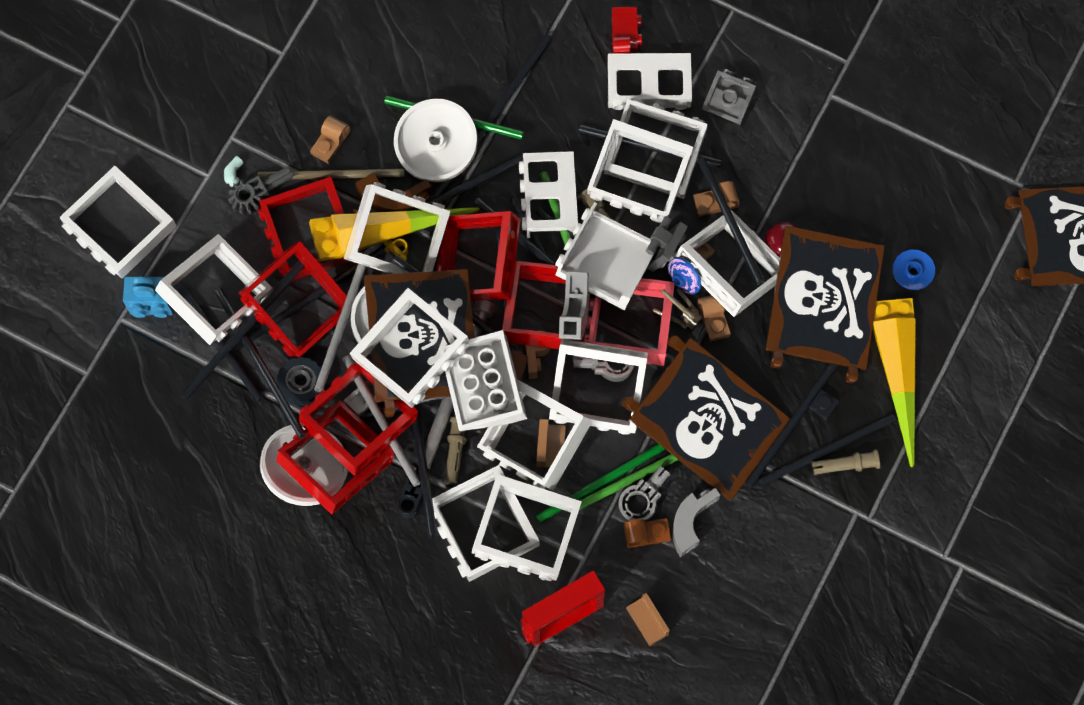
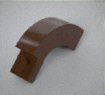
[355,173,432,212]

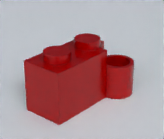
[612,7,642,54]

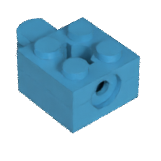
[123,277,174,318]

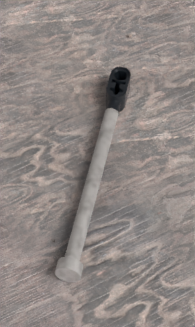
[398,301,496,519]

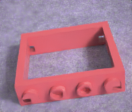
[584,278,675,366]

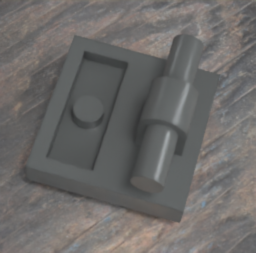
[646,216,688,272]

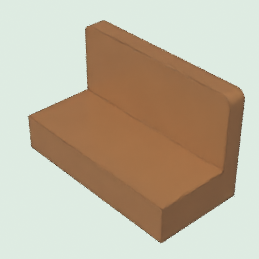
[537,419,566,468]
[626,593,670,646]

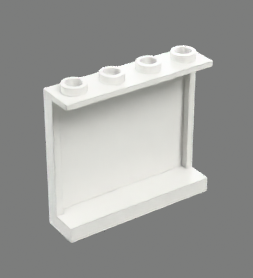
[555,202,658,310]

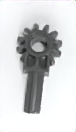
[228,167,294,215]

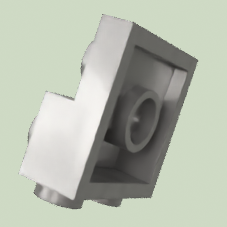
[702,69,757,125]

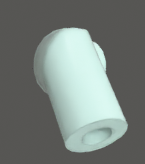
[224,156,244,187]

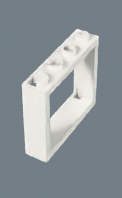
[604,99,708,199]
[587,119,693,223]
[60,166,177,278]
[344,182,450,274]
[675,210,780,317]
[155,234,272,345]
[350,288,469,408]
[549,339,648,434]
[477,379,592,490]
[432,465,540,582]
[472,474,582,581]

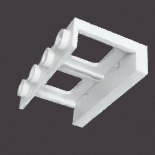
[608,53,692,110]
[519,151,578,238]

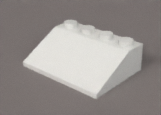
[440,330,527,431]

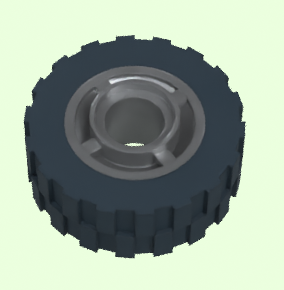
[277,357,324,407]

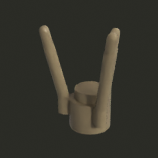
[653,288,703,329]

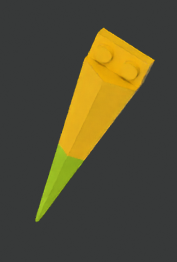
[309,208,480,262]
[872,298,915,467]

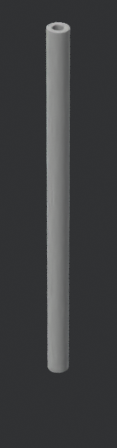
[314,264,366,392]
[342,355,421,487]

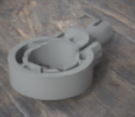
[572,344,634,382]
[619,466,671,522]

